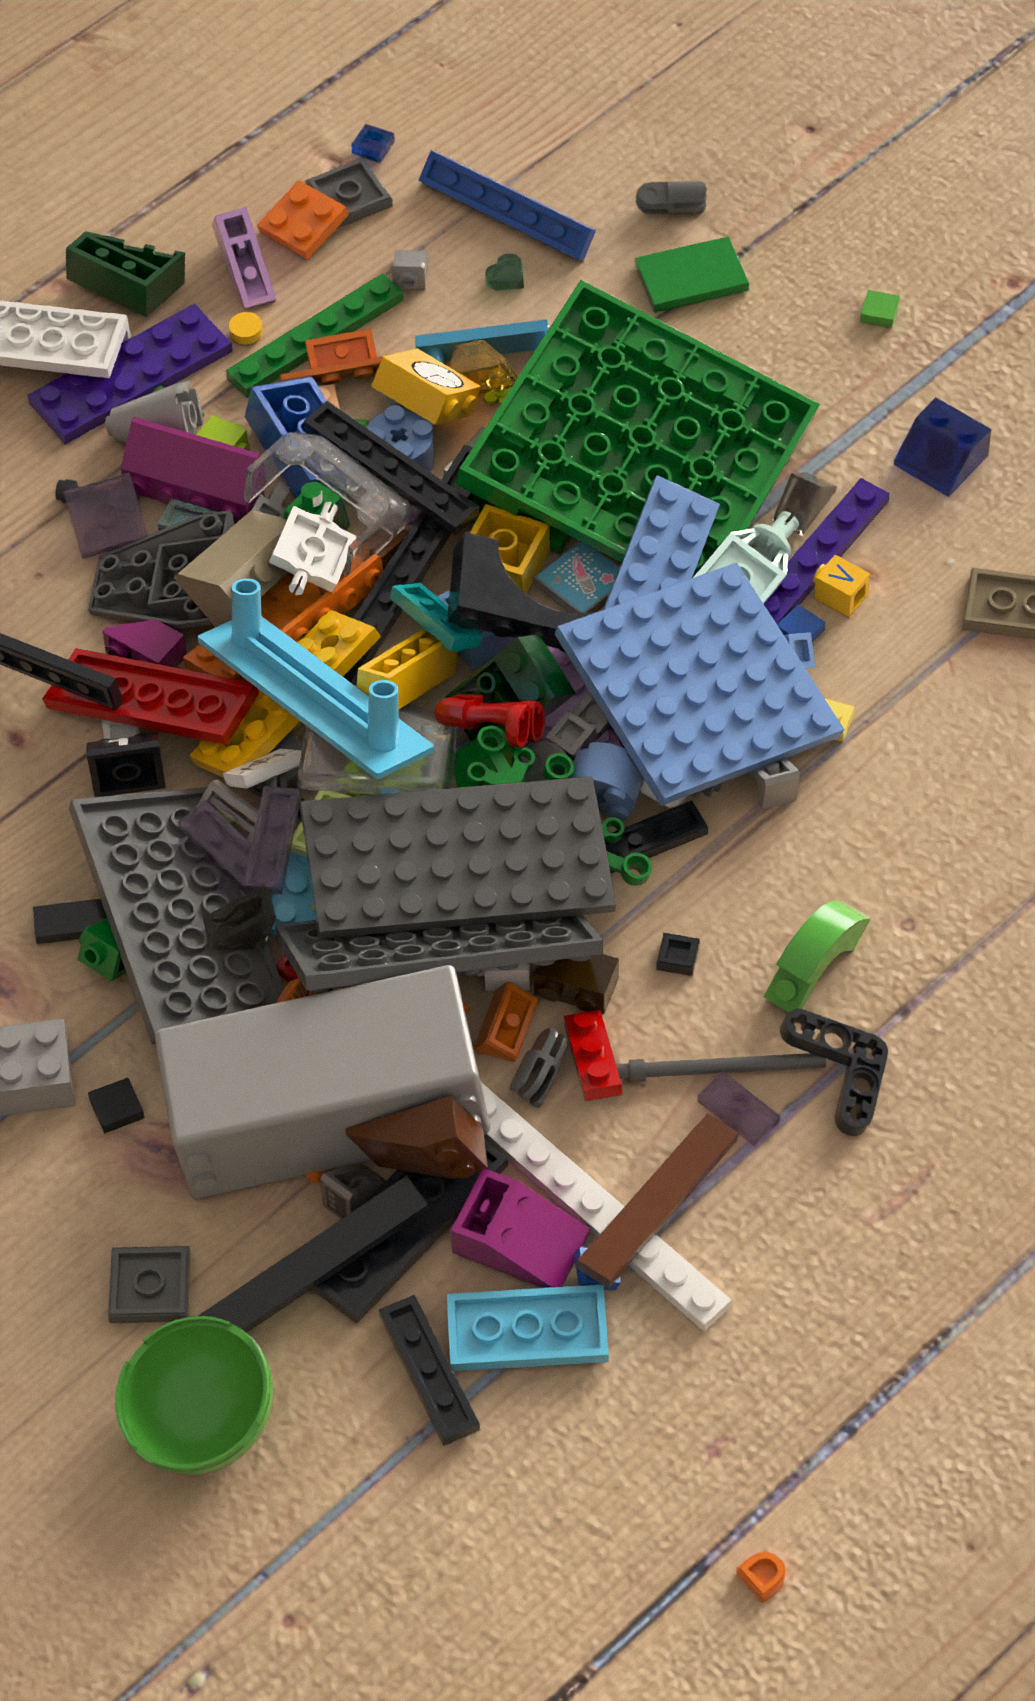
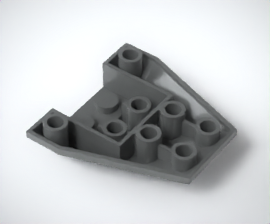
[88,510,234,629]

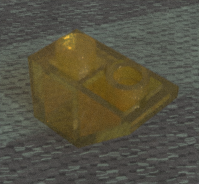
[449,340,518,394]

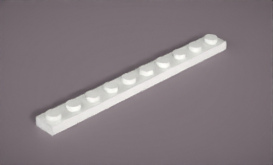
[480,1081,732,1332]

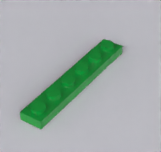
[226,273,404,398]

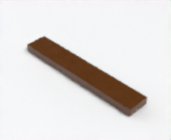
[576,1113,739,1288]

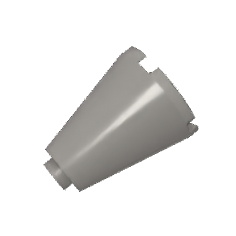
[106,381,203,443]

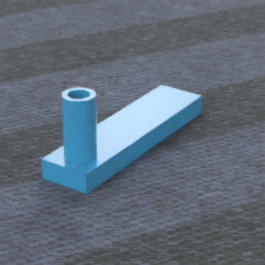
[415,319,549,365]

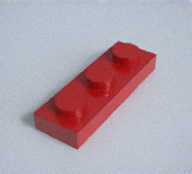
[564,1010,622,1102]

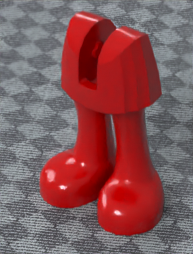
[434,695,545,748]

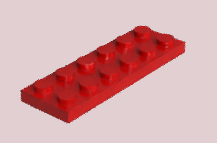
[42,648,259,745]

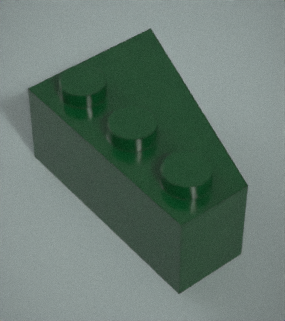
[66,231,185,317]

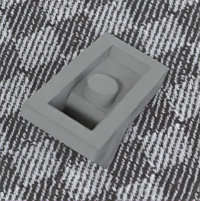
[748,758,800,809]

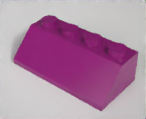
[120,417,265,524]

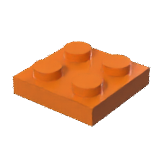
[257,180,349,260]

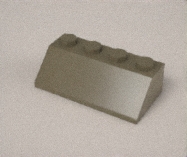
[174,510,288,627]

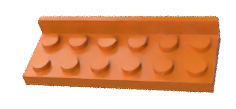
[183,552,384,682]

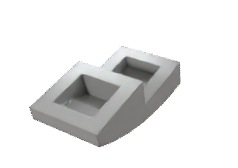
[546,692,611,758]

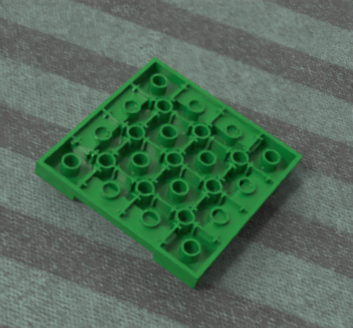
[455,280,820,578]

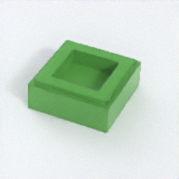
[860,290,900,328]

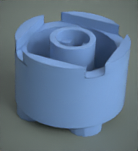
[367,405,434,484]
[571,742,644,822]

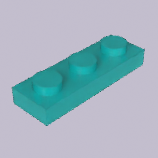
[390,583,482,652]

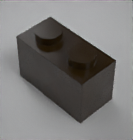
[533,954,619,1014]

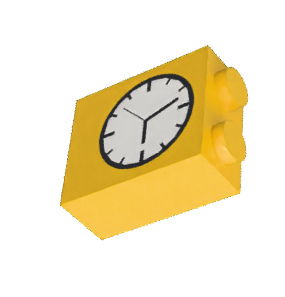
[371,349,481,425]

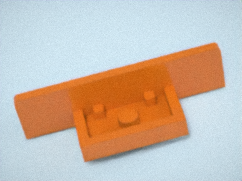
[279,329,387,385]

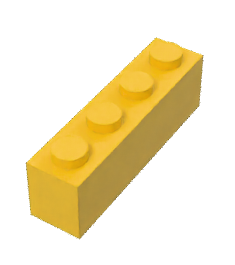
[356,629,457,710]

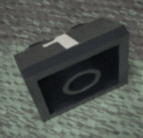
[86,733,166,797]

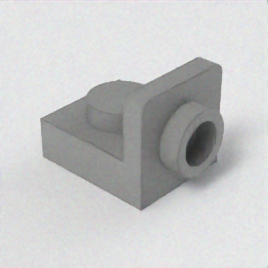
[391,250,428,289]

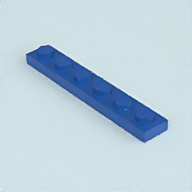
[419,150,596,260]

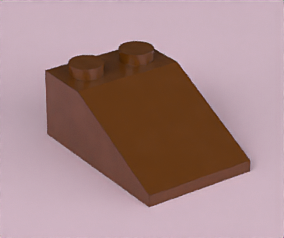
[346,1095,488,1179]

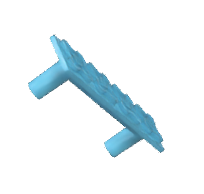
[198,578,433,779]

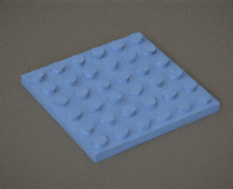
[555,562,845,806]

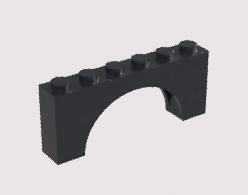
[447,532,602,653]

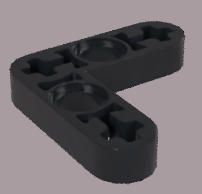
[780,1009,888,1136]

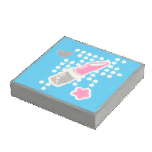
[534,541,620,614]

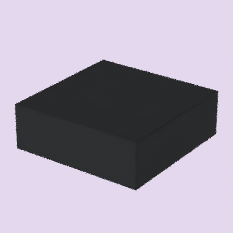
[88,1077,145,1134]

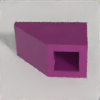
[102,619,187,668]

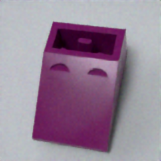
[451,1169,590,1288]

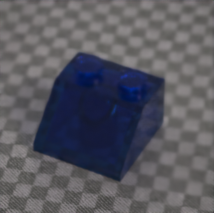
[893,397,992,497]

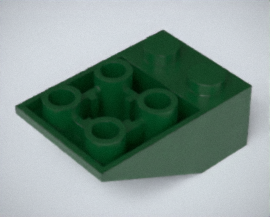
[444,634,576,741]

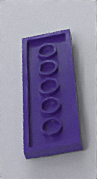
[27,303,233,444]

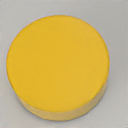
[229,312,263,345]

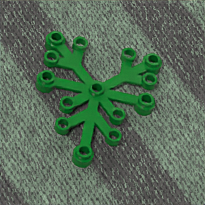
[465,726,652,886]

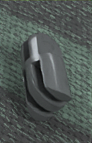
[636,181,707,214]
[508,1028,568,1108]

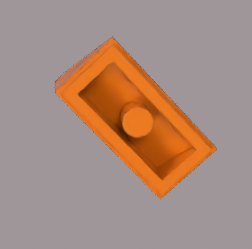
[473,981,539,1062]

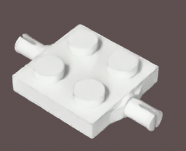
[269,502,357,595]

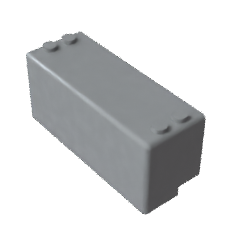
[155,965,490,1199]

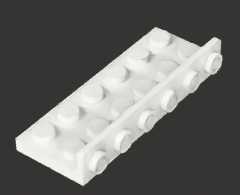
[0,301,131,378]

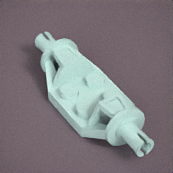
[693,511,799,604]

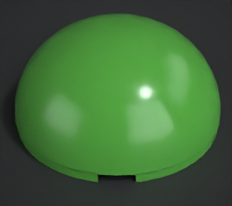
[115,1316,273,1475]

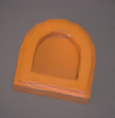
[736,1552,786,1603]

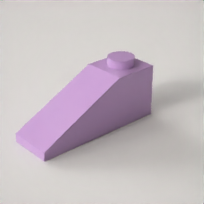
[212,207,276,310]

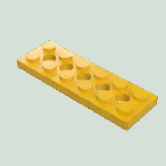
[189,610,381,778]

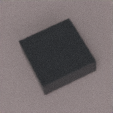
[656,933,700,976]

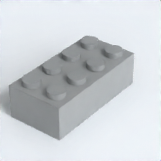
[0,1018,75,1116]

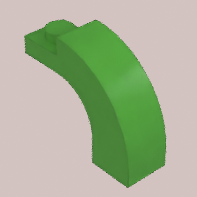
[763,900,870,1013]

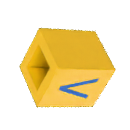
[813,555,870,617]

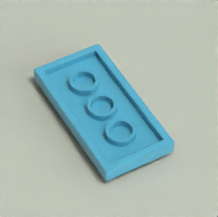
[447,1285,609,1371]

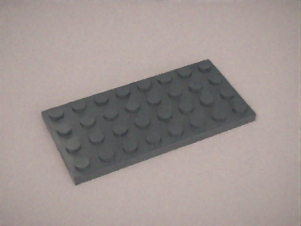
[300,776,616,939]
[69,787,285,1044]
[275,915,603,993]

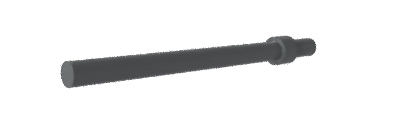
[616,1053,826,1082]

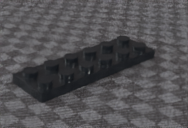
[312,1141,508,1324]

